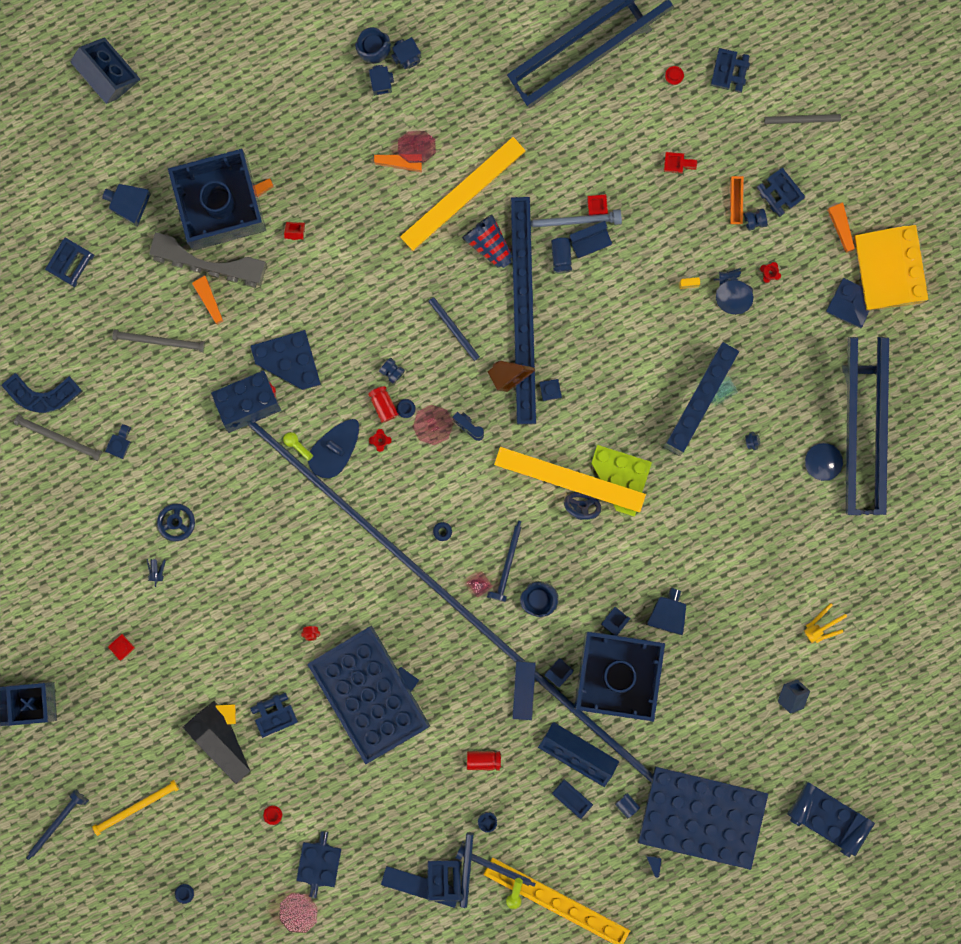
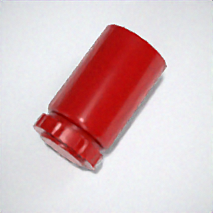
[368,386,399,423]
[467,751,501,771]

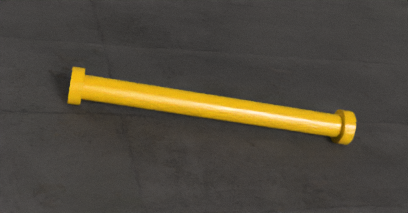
[92,780,179,836]

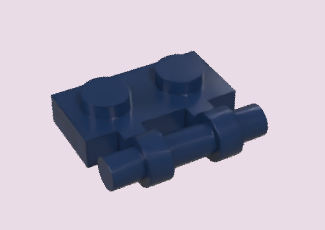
[710,48,750,93]
[756,167,805,218]
[250,692,298,738]

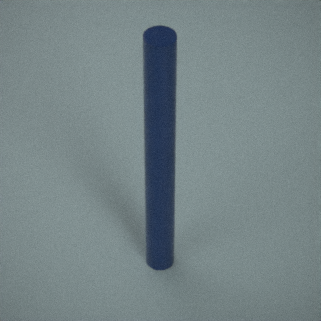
[428,297,480,362]
[460,832,474,908]

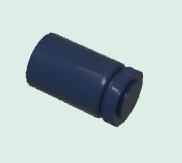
[551,238,572,274]

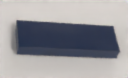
[513,661,536,721]

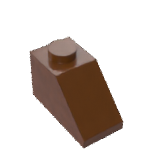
[487,361,535,392]

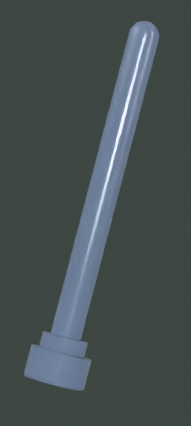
[531,209,622,227]

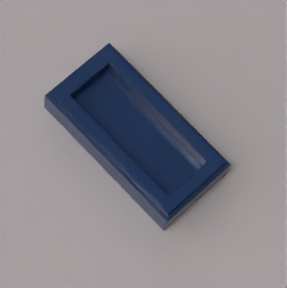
[551,779,593,819]

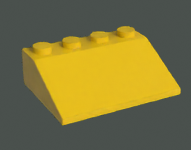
[854,225,929,311]

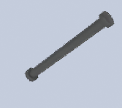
[112,329,205,353]
[14,414,102,462]

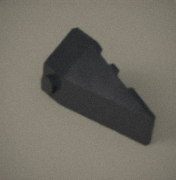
[183,701,250,784]

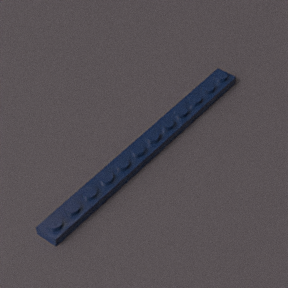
[511,197,536,425]

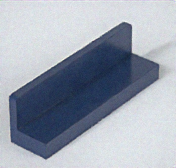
[538,722,619,788]

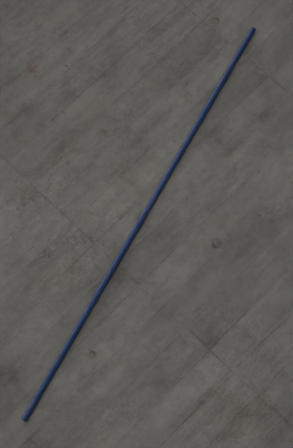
[248,422,653,782]

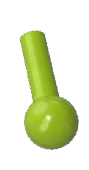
[283,432,313,461]
[506,878,523,909]

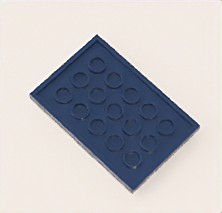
[307,625,431,765]
[637,766,768,870]

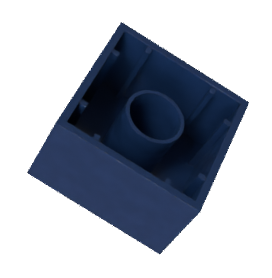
[168,149,267,251]
[574,632,665,722]

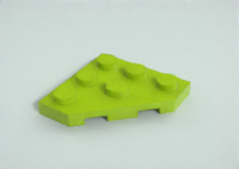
[591,445,652,517]

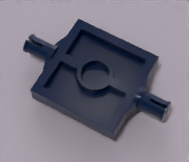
[296,831,342,898]

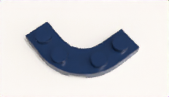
[1,373,83,413]

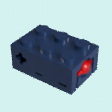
[211,370,282,433]

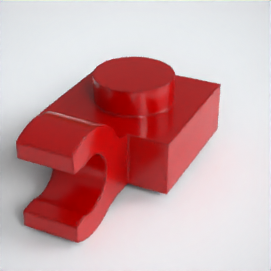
[664,152,697,174]

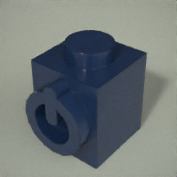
[391,37,422,69]

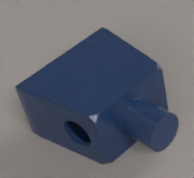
[102,184,151,227]
[646,588,686,635]

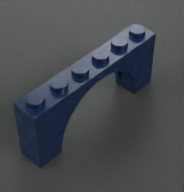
[663,342,740,456]

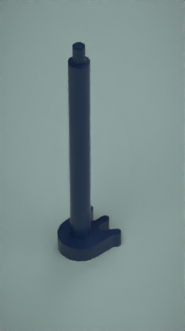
[487,520,522,602]
[26,789,89,860]
[455,841,536,887]

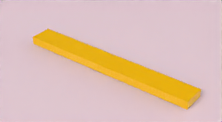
[400,137,526,251]
[494,447,646,512]
[483,857,630,944]

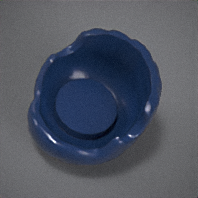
[355,27,391,64]
[520,581,559,617]

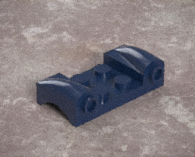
[787,781,875,858]

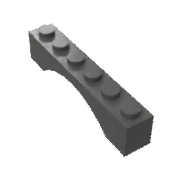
[149,232,267,288]

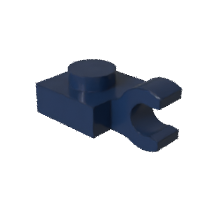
[105,424,132,459]

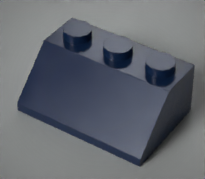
[70,37,141,104]

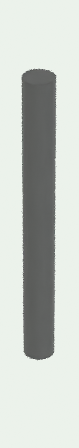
[764,114,841,124]

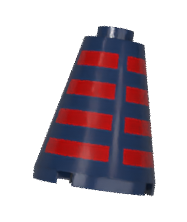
[462,214,512,268]

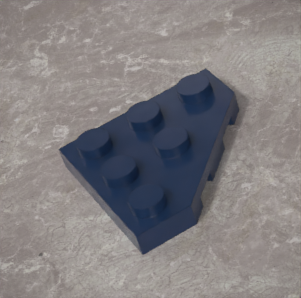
[250,330,321,390]

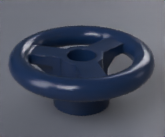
[564,492,601,520]
[157,503,195,542]

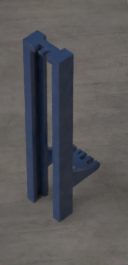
[507,0,675,108]
[842,337,889,515]

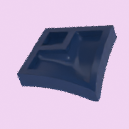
[825,278,870,329]

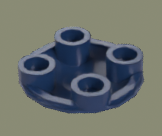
[716,279,754,315]
[805,443,843,481]

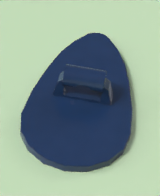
[308,419,359,478]

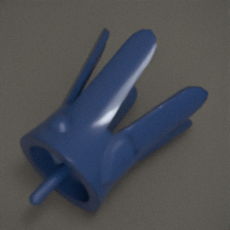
[714,268,741,285]
[146,558,166,587]

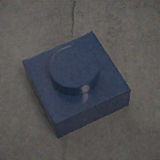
[539,379,562,402]

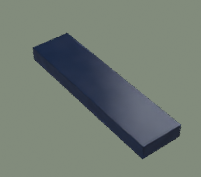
[381,866,457,908]

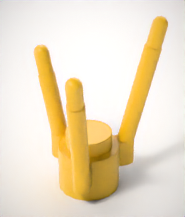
[804,603,847,643]

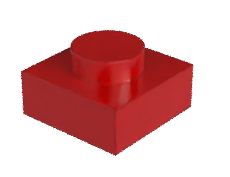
[587,194,608,215]
[284,222,305,240]
[108,634,135,661]

